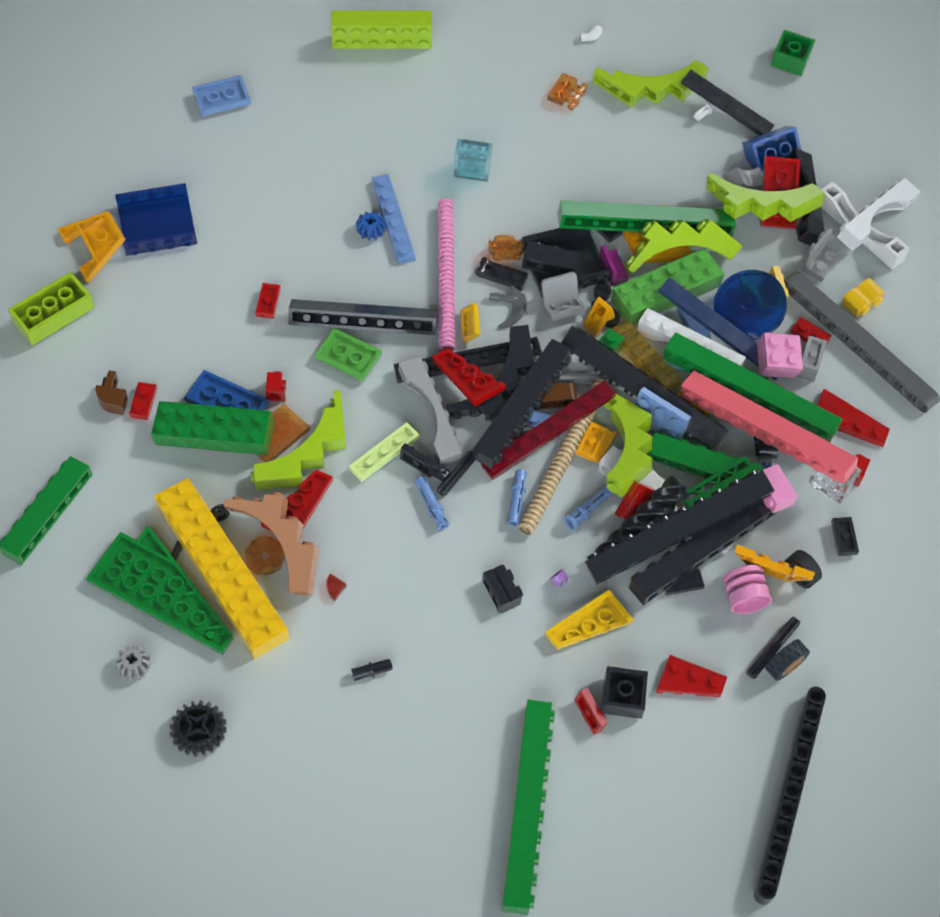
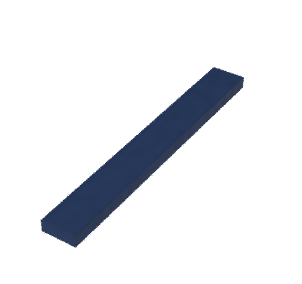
[658,277,778,380]

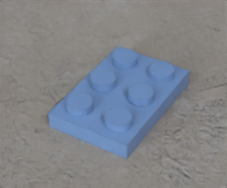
[192,75,251,116]
[635,387,691,440]

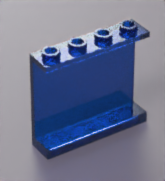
[115,183,197,256]

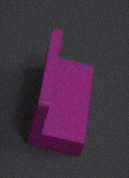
[600,245,629,285]

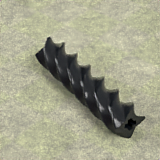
[594,475,689,554]

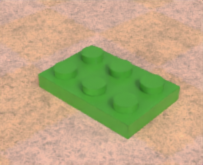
[315,328,382,382]

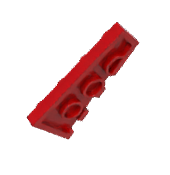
[432,348,506,406]
[817,389,890,447]

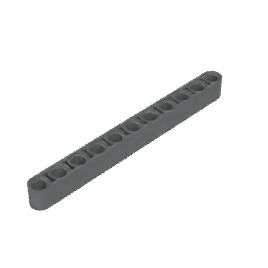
[784,271,940,413]

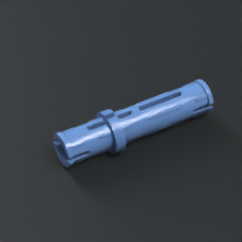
[507,469,527,526]
[415,476,450,530]

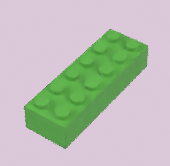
[611,248,724,327]

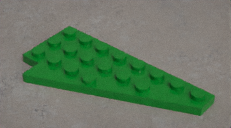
[86,526,234,655]

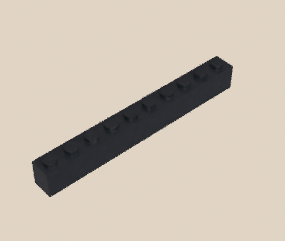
[561,325,729,450]
[585,470,775,585]
[628,500,781,606]

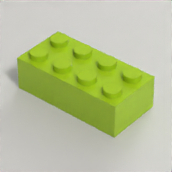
[8,272,95,346]

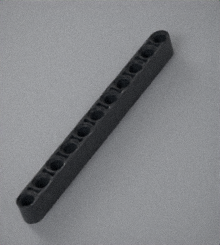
[754,686,826,905]

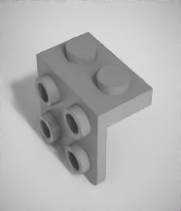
[541,272,586,321]

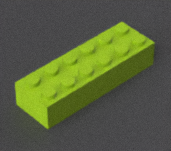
[331,10,432,49]

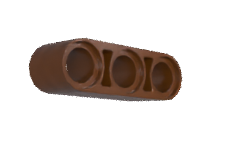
[534,383,577,410]

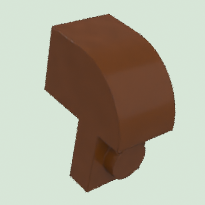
[96,370,129,415]

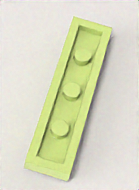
[349,422,419,482]

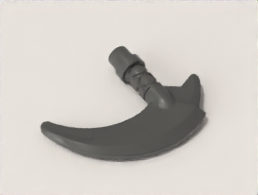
[489,285,527,328]

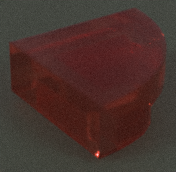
[326,574,347,601]

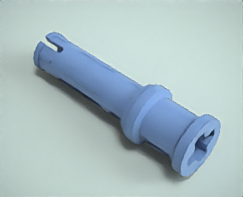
[563,484,613,531]

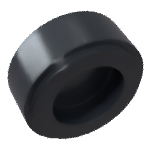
[593,283,612,301]

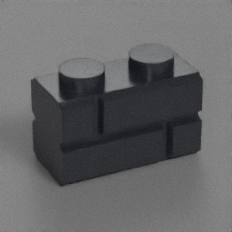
[482,564,523,614]

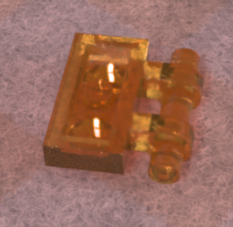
[547,73,588,111]

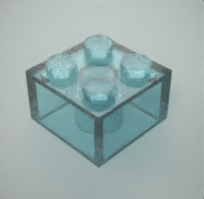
[454,139,492,182]

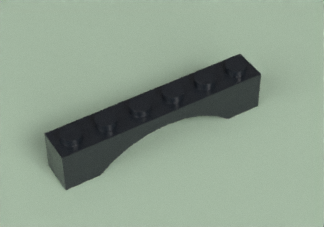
[785,148,825,246]

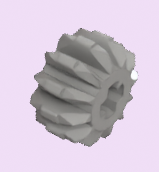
[115,644,151,680]

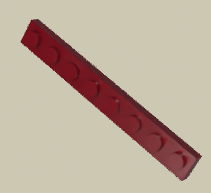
[481,380,616,481]

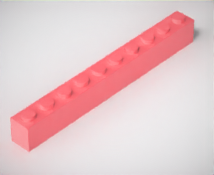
[681,371,858,484]

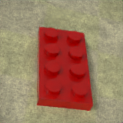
[760,156,800,230]

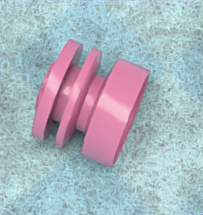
[722,565,772,614]

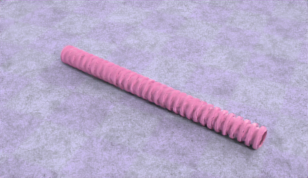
[438,198,455,351]

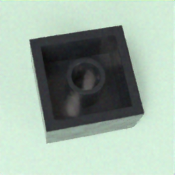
[601,666,648,719]

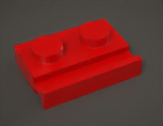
[614,481,655,519]

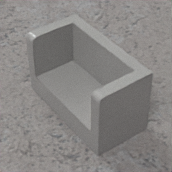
[796,336,827,382]

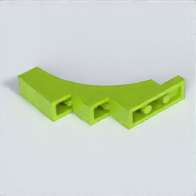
[592,60,709,108]
[251,390,346,490]
[603,394,652,497]

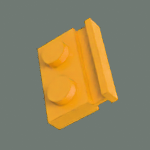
[576,422,617,465]

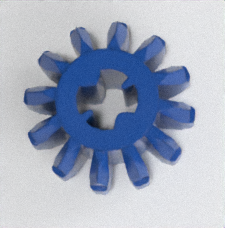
[356,211,386,241]

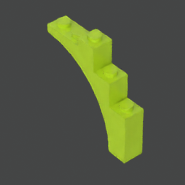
[706,173,825,222]
[625,219,742,273]

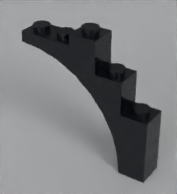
[446,325,535,422]

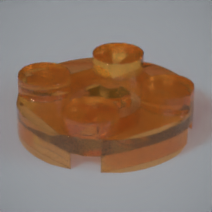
[488,235,524,261]
[245,536,285,575]

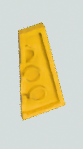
[545,590,634,650]

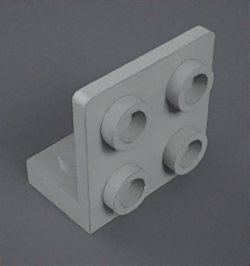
[804,228,841,281]

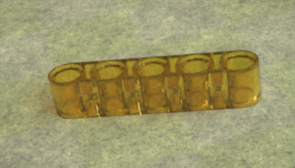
[612,320,681,391]

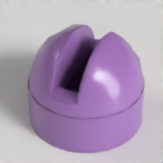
[550,569,568,586]

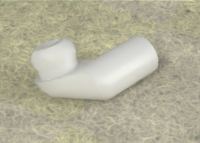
[580,25,602,41]

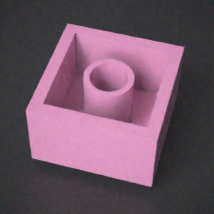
[757,333,803,379]

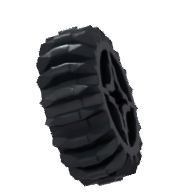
[170,700,227,757]

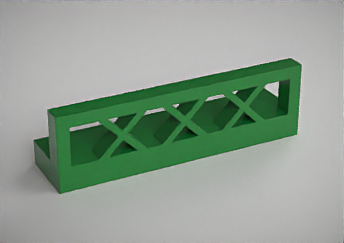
[682,456,758,509]

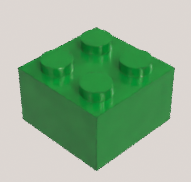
[770,30,815,77]

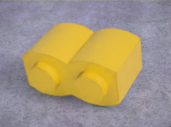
[841,278,885,317]

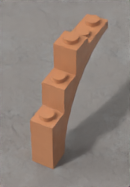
[224,492,319,596]

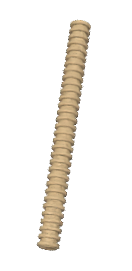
[518,378,609,535]

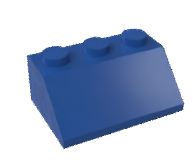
[742,126,802,172]

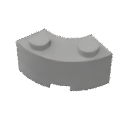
[722,167,763,191]

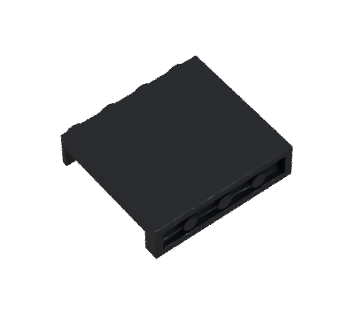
[521,228,611,298]

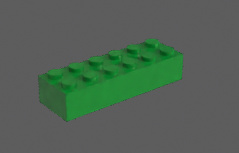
[151,401,275,455]

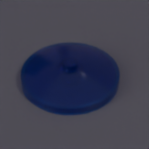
[713,270,787,340]

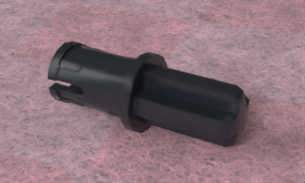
[351,659,393,681]

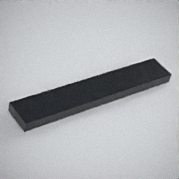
[681,69,775,136]

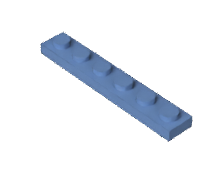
[372,174,415,264]

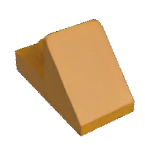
[582,297,615,337]

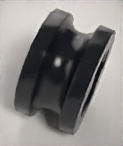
[210,504,230,522]

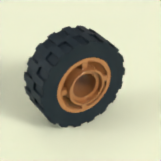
[765,639,810,681]

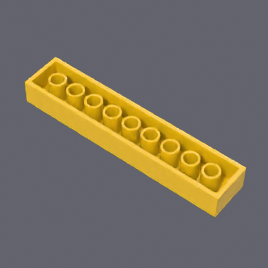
[154,478,289,659]

